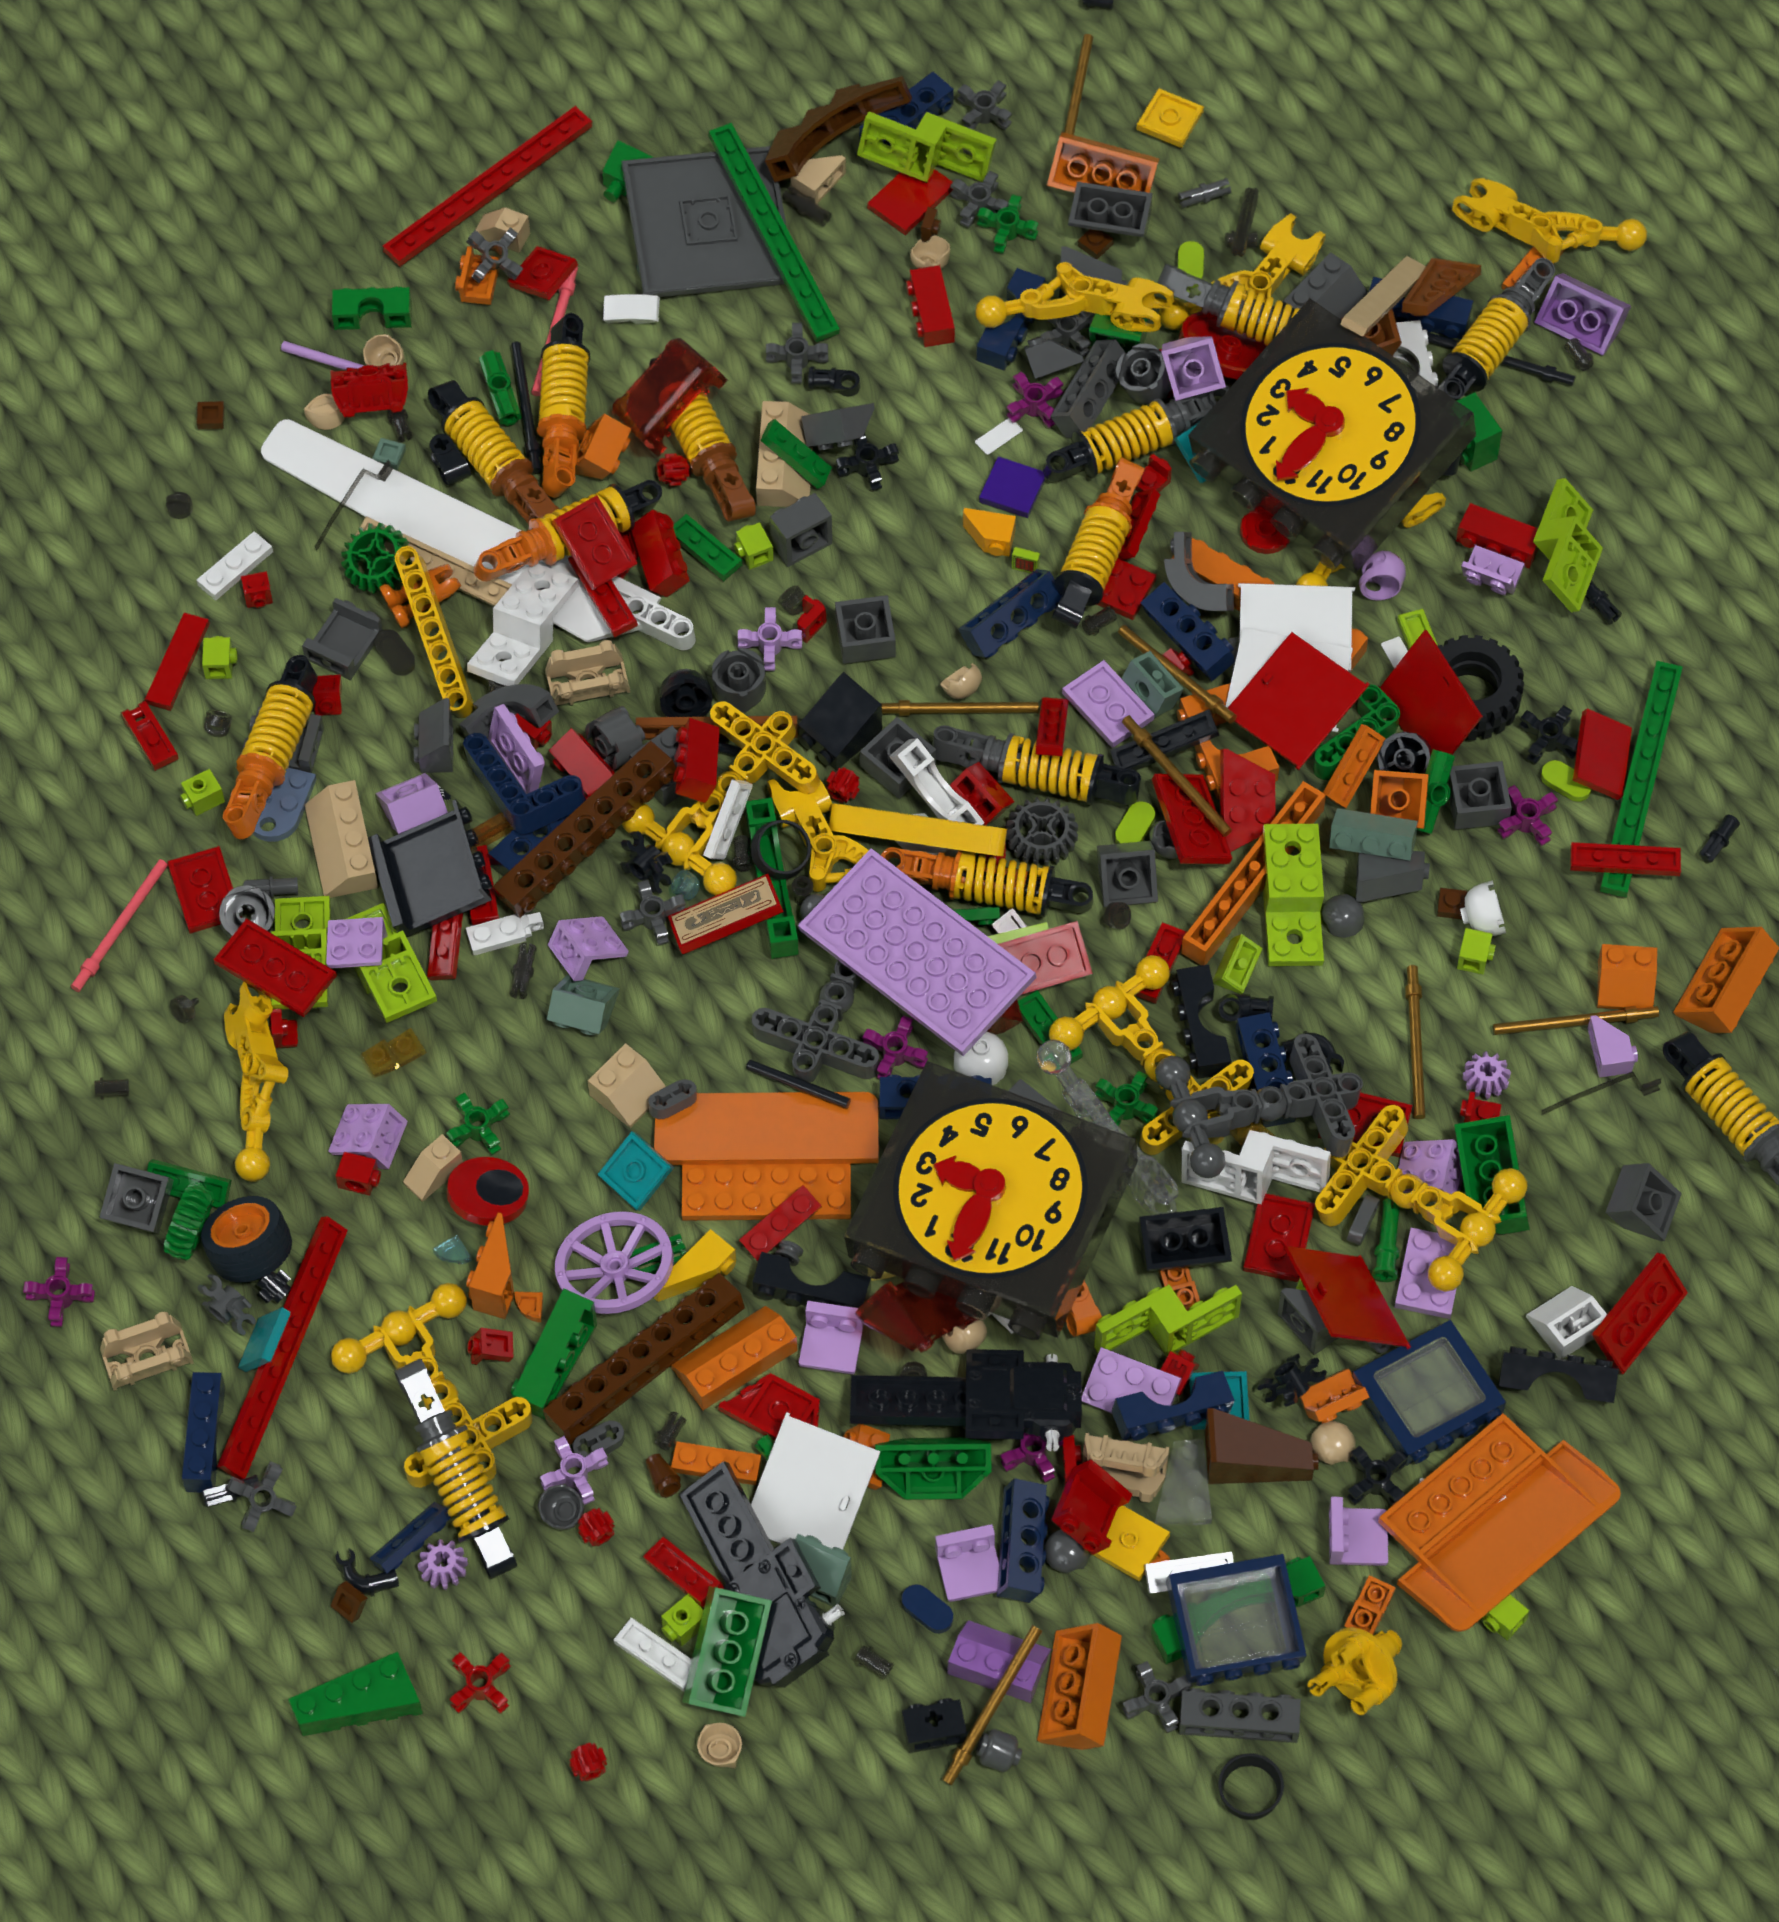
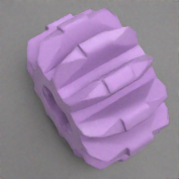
[1463,1051,1511,1100]
[418,1539,468,1590]

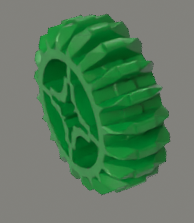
[341,522,412,594]
[164,1184,214,1261]

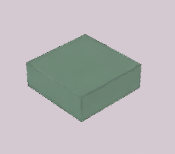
[372,438,406,470]

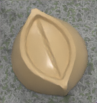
[304,394,345,430]
[697,1723,742,1769]

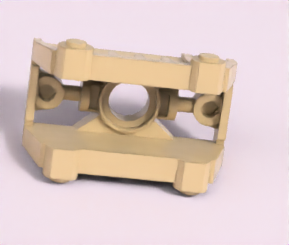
[545,640,630,706]
[100,1312,194,1391]
[1082,1433,1170,1503]

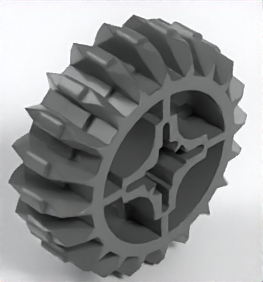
[1005,797,1078,866]

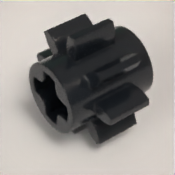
[256,1269,291,1304]

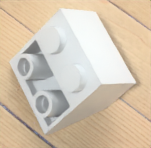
[1526,1286,1607,1359]

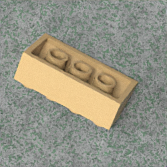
[756,401,813,507]
[305,780,378,898]

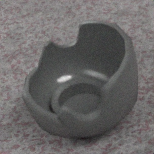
[1149,820,1178,859]
[1322,894,1365,938]
[538,1484,585,1530]
[1043,1529,1090,1574]

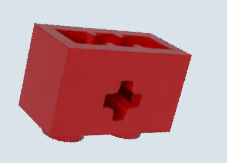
[949,762,1015,826]

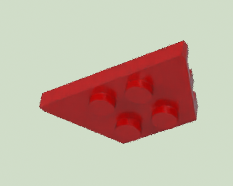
[1220,749,1276,852]
[718,1373,820,1441]

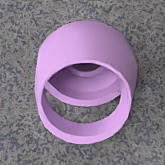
[1359,550,1406,600]

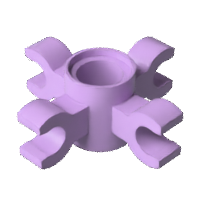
[738,607,802,671]
[540,1436,608,1505]

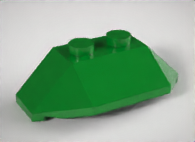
[875,1437,992,1500]

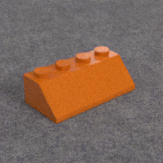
[1047,132,1159,193]
[1673,927,1779,1033]
[671,1306,798,1410]
[1037,1623,1122,1750]

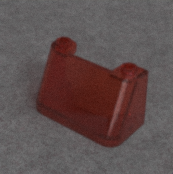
[612,338,728,457]
[854,1262,986,1354]

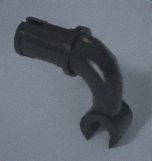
[1281,1031,1344,1074]
[336,1548,399,1597]

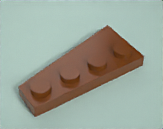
[1402,258,1481,316]

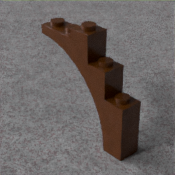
[765,76,912,182]

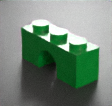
[332,286,412,330]

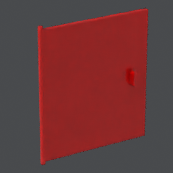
[1379,630,1483,755]
[1228,632,1370,770]
[1285,1246,1411,1349]

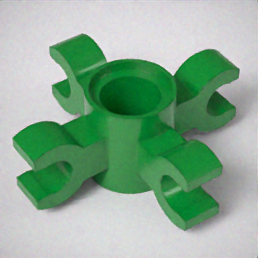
[977,194,1039,254]
[1094,1071,1158,1133]
[446,1092,510,1155]

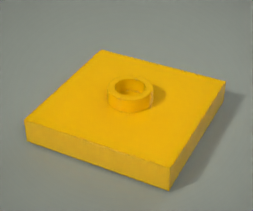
[1136,88,1204,148]
[1090,1506,1170,1582]

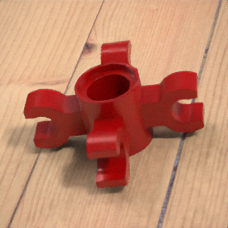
[449,1652,511,1714]

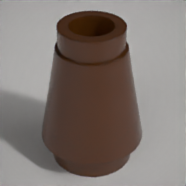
[646,1454,681,1498]

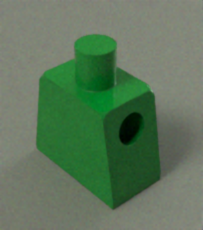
[602,140,655,202]

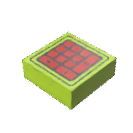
[1012,547,1040,573]

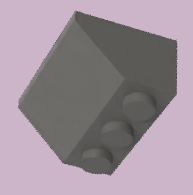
[1068,182,1153,237]
[1282,252,1368,333]

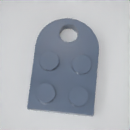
[253,767,317,842]

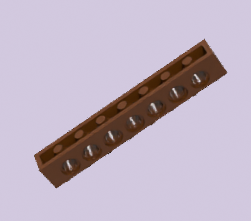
[493,741,676,918]
[543,1273,745,1445]

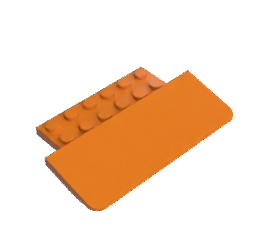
[654,1092,879,1221]
[1378,1413,1621,1632]

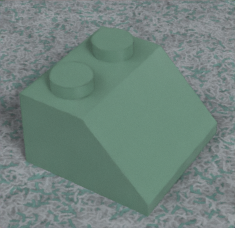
[547,974,620,1035]

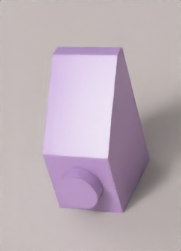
[1587,1015,1638,1078]

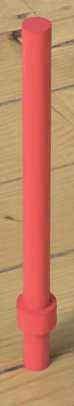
[531,266,578,396]
[71,859,168,992]

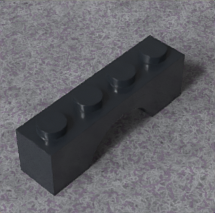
[1171,964,1232,1079]
[752,1252,871,1313]
[1498,1346,1619,1403]

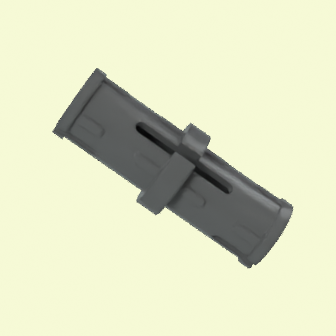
[1178,178,1231,208]

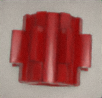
[656,453,690,486]
[826,767,860,803]
[578,1508,615,1547]
[570,1743,607,1781]

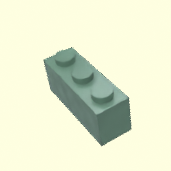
[1329,808,1418,861]

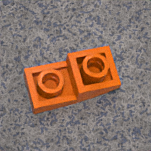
[1158,1267,1200,1311]
[1344,1575,1396,1635]

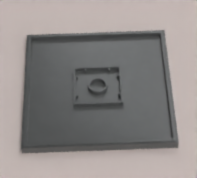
[621,146,787,297]

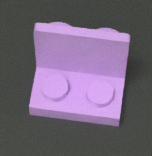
[1461,545,1525,595]
[326,917,388,968]
[548,917,629,981]
[328,1104,408,1169]
[1398,1139,1463,1194]
[799,1301,864,1374]
[1329,1497,1388,1566]
[935,1524,999,1602]

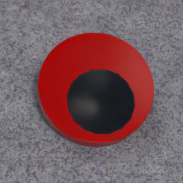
[447,1157,529,1226]

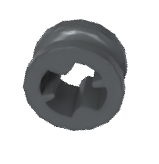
[775,1240,803,1266]

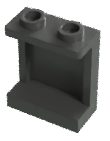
[302,598,383,681]
[243,707,324,773]

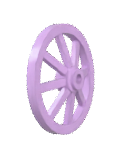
[555,1212,674,1314]

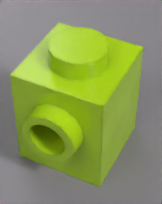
[734,522,773,570]
[202,636,238,679]
[180,769,225,816]
[1457,928,1496,975]
[661,1594,704,1647]
[1482,1595,1529,1641]

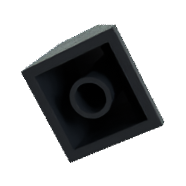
[798,672,882,771]

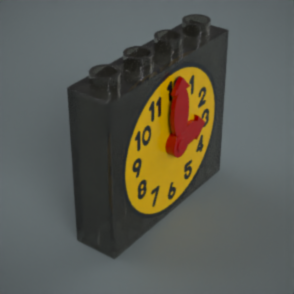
[1188,298,1476,574]
[844,1061,1138,1340]

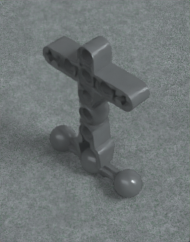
[751,893,879,1083]
[1155,1034,1363,1178]

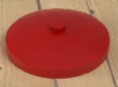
[1179,311,1281,380]

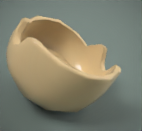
[910,235,950,269]
[363,334,405,366]
[940,663,982,699]
[941,1320,987,1354]
[1310,1421,1356,1465]

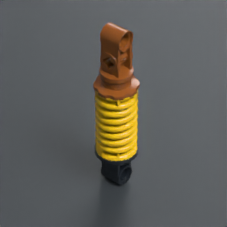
[649,354,756,522]
[428,380,559,524]

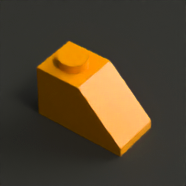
[963,508,1016,556]

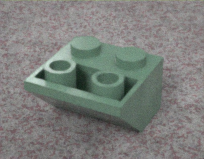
[795,1534,851,1607]

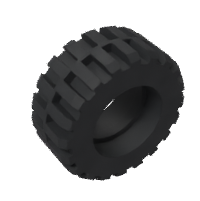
[1438,635,1524,740]

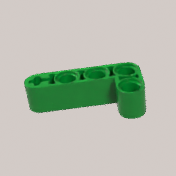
[1313,684,1400,780]

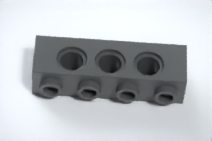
[1050,339,1124,438]
[1179,1688,1301,1743]

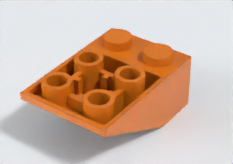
[466,1213,514,1319]

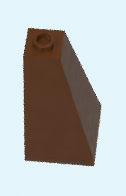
[1205,1408,1319,1484]

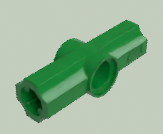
[479,350,521,426]
[1417,749,1455,834]

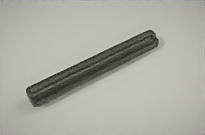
[1231,187,1259,257]

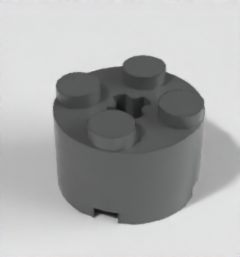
[1116,343,1172,404]
[712,648,766,712]
[585,706,645,770]
[219,885,275,938]

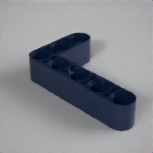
[463,733,586,834]

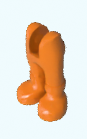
[379,564,461,629]

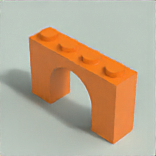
[1177,683,1279,800]

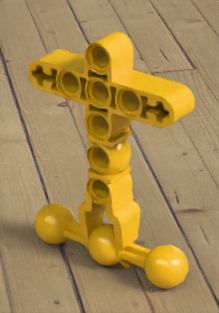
[622,701,820,896]
[1049,955,1254,1155]
[1315,1105,1527,1292]
[331,1283,533,1488]

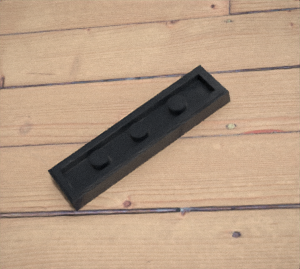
[1110,709,1220,771]

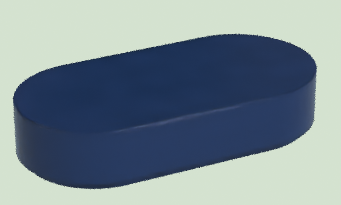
[902,1585,953,1634]

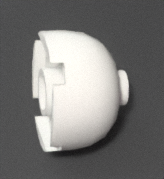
[1460,880,1506,936]
[954,1032,1008,1085]

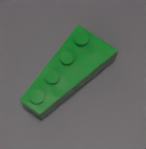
[511,1288,597,1420]
[288,1651,423,1736]

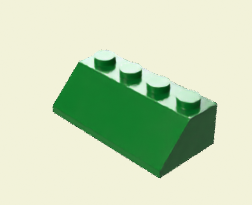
[1454,1115,1530,1235]
[682,1587,772,1717]

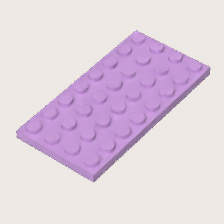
[798,849,1037,1056]

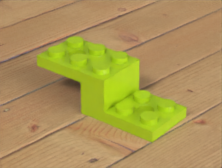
[857,112,997,182]
[1533,478,1603,612]
[1263,824,1324,966]
[271,896,331,1009]
[346,903,437,1023]
[1094,1285,1242,1356]

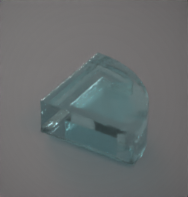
[433,1235,472,1264]

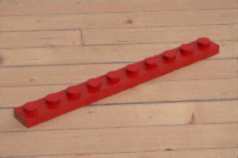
[383,106,592,267]
[217,1216,348,1479]

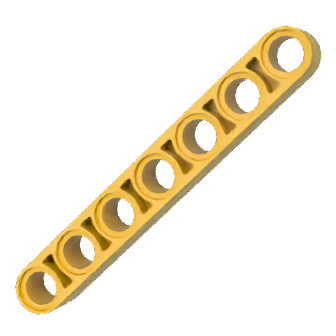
[395,546,474,718]
[829,803,1007,856]

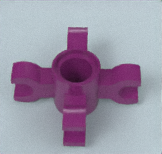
[1006,372,1064,428]
[1497,785,1558,846]
[862,1016,928,1079]
[23,1257,95,1327]
[1000,1432,1062,1483]

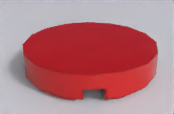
[1240,505,1293,554]

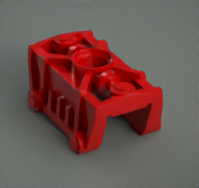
[331,362,408,417]

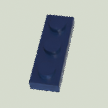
[369,1502,451,1573]

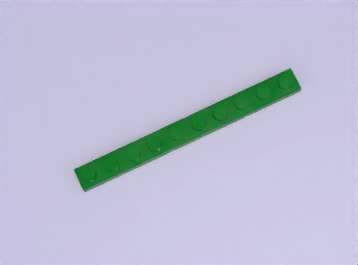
[708,122,840,342]
[1600,661,1683,898]

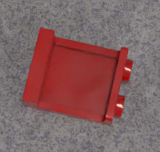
[1051,1459,1132,1555]

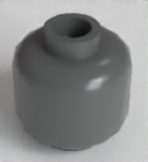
[976,1729,1022,1772]

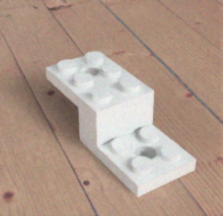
[467,564,578,686]
[1181,1130,1331,1204]

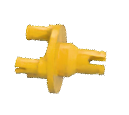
[1308,1627,1402,1715]

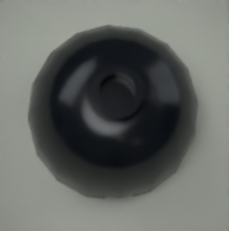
[659,669,713,717]
[1378,731,1432,774]

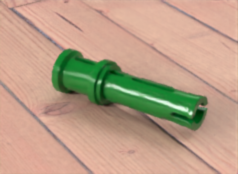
[1372,1198,1400,1282]

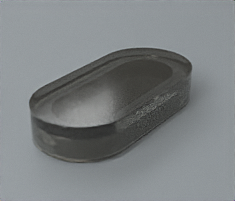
[374,629,416,676]

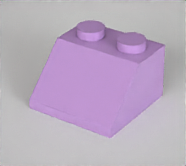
[1161,337,1226,401]
[375,773,448,834]

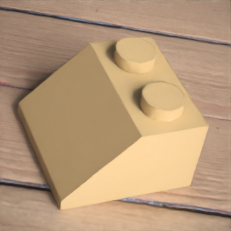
[588,1043,666,1128]

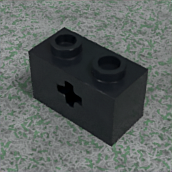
[902,1698,967,1753]

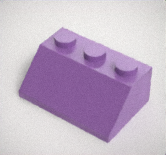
[1534,273,1631,355]
[948,1620,1051,1703]

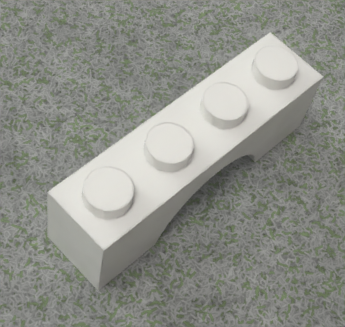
[1392,320,1442,422]
[889,738,985,825]

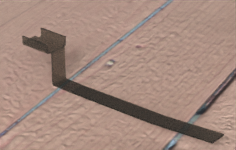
[315,459,394,551]
[1542,1072,1661,1115]

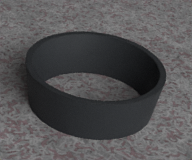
[751,820,811,880]
[1218,1753,1284,1820]

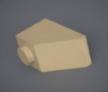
[790,155,846,206]
[475,208,530,253]
[403,1134,463,1202]

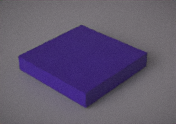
[979,456,1046,518]

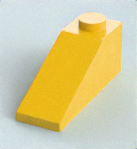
[654,1229,736,1302]

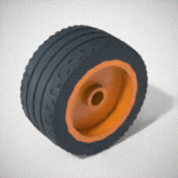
[201,1196,292,1283]

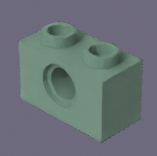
[1121,651,1184,718]

